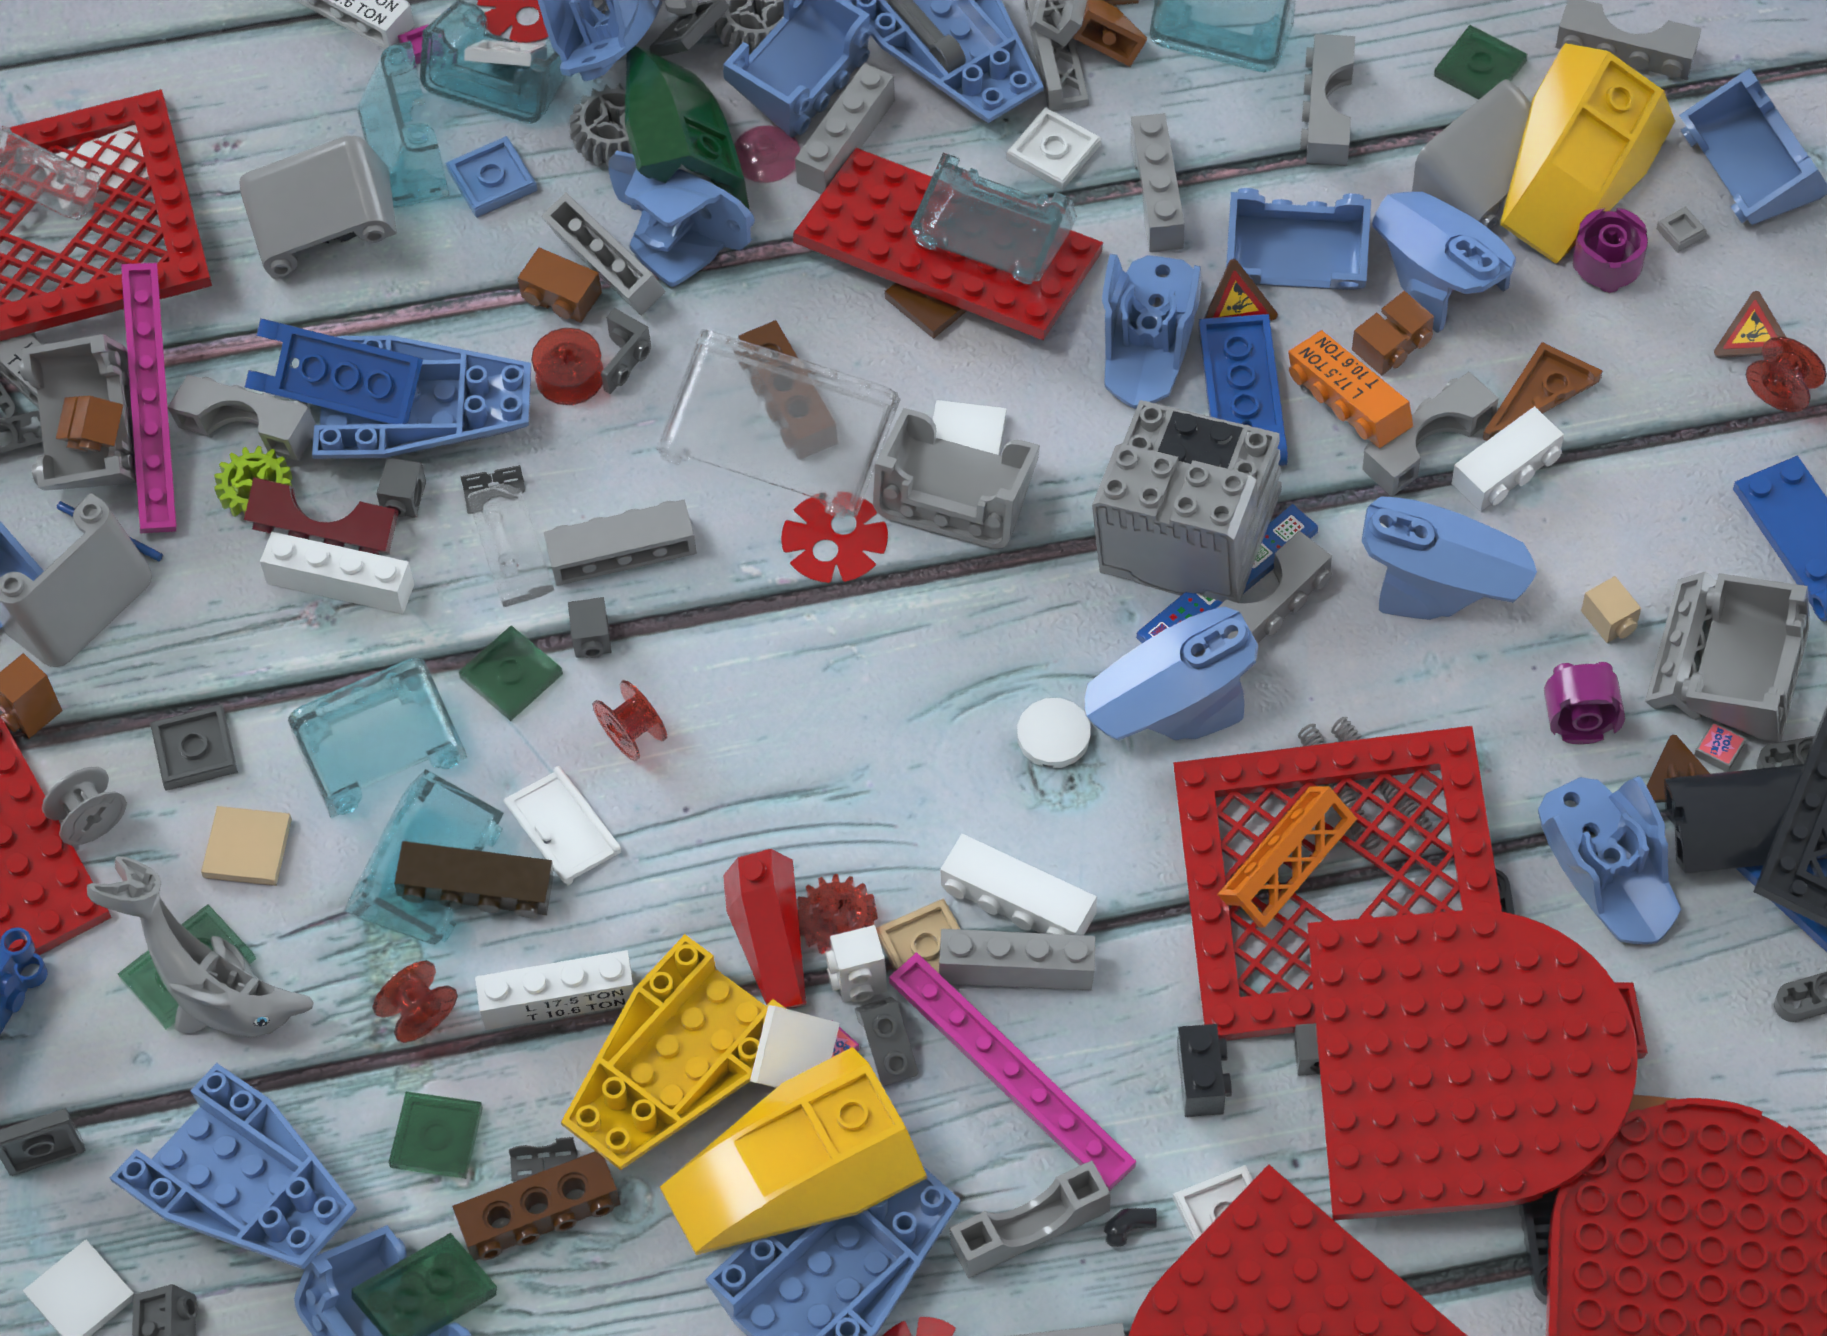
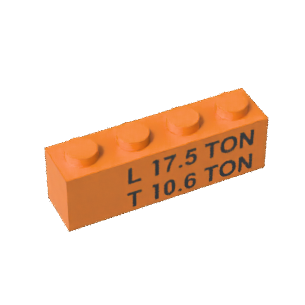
[1288,330,1413,449]

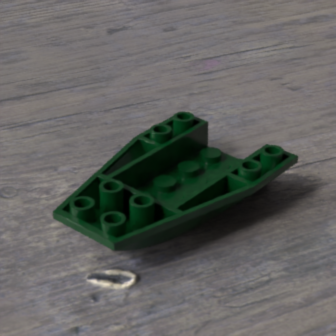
[625,45,750,210]

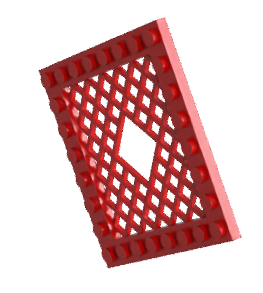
[0,89,212,341]
[1173,726,1502,1041]

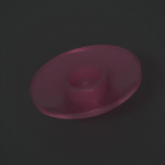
[734,125,800,183]

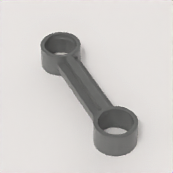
[885,0,966,73]

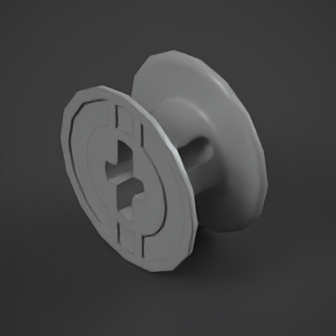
[42,767,127,845]

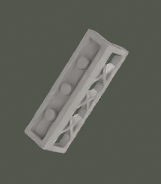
[1024,0,1089,111]
[1030,0,1087,46]
[1645,571,1717,719]

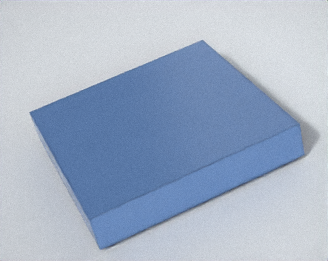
[446,136,538,218]

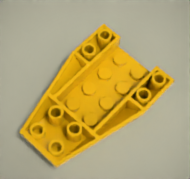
[1500,43,1675,264]
[561,934,786,1170]
[660,1047,927,1255]

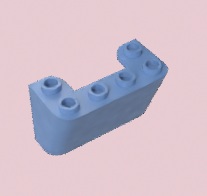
[723,0,871,138]
[1226,188,1371,290]

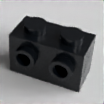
[1177,1024,1232,1117]

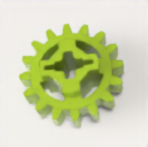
[214,446,293,517]

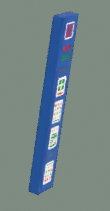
[1136,504,1318,643]

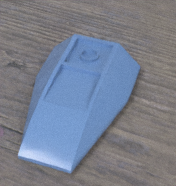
[846,0,1044,123]
[312,335,532,459]
[110,1063,357,1270]
[705,1166,960,1336]

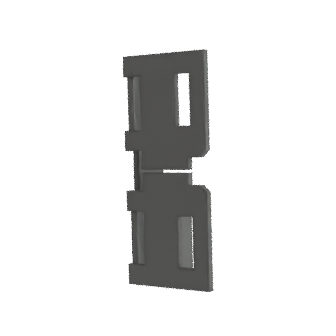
[460,465,525,514]
[508,1137,577,1181]

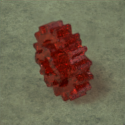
[797,874,878,954]

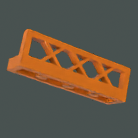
[1217,786,1357,928]

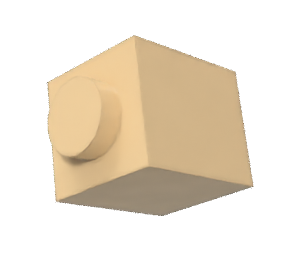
[1581,576,1641,643]

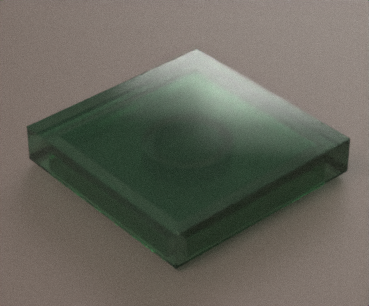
[1434,25,1528,100]
[459,625,563,721]
[388,1091,483,1179]

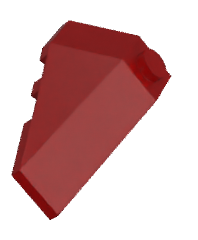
[723,849,806,1009]

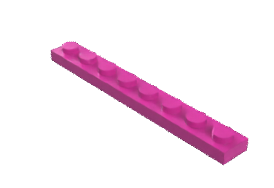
[121,263,176,534]
[889,952,1136,1191]

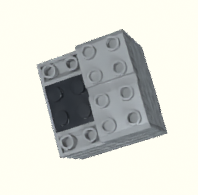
[1092,400,1282,603]

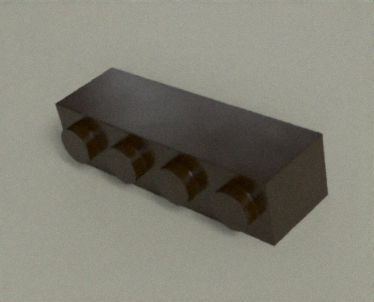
[394,841,554,918]

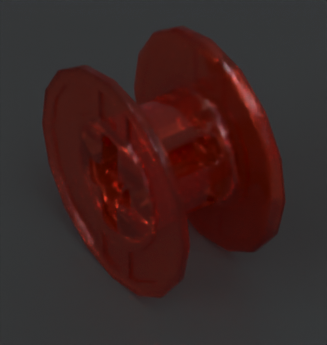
[531,328,604,405]
[1745,336,1827,413]
[592,680,668,762]
[372,960,458,1043]

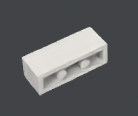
[1451,406,1564,512]

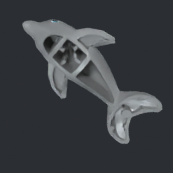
[87,856,314,1038]

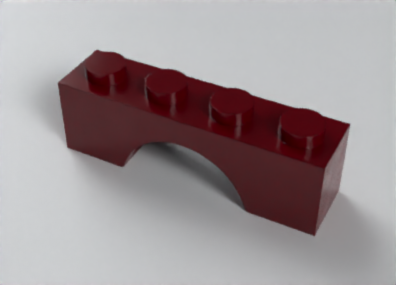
[244,477,399,555]

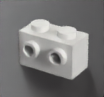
[825,925,887,1003]

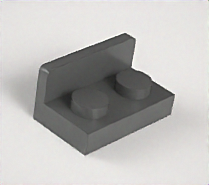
[132,1284,198,1336]

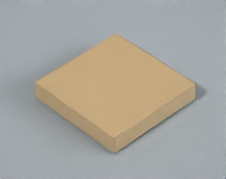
[201,806,292,886]
[876,898,961,973]

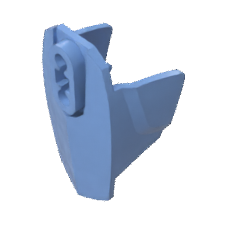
[538,0,662,81]
[608,150,755,287]
[1372,192,1516,333]
[1102,254,1202,408]
[1361,497,1537,620]
[1085,606,1259,741]
[1538,776,1681,944]

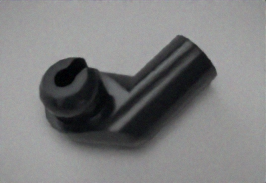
[1104,1208,1157,1247]

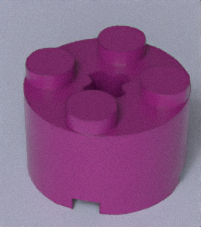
[1573,208,1648,293]
[1544,662,1625,744]

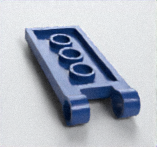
[1198,314,1288,466]
[245,318,423,424]
[1733,455,1827,622]
[0,927,48,1035]

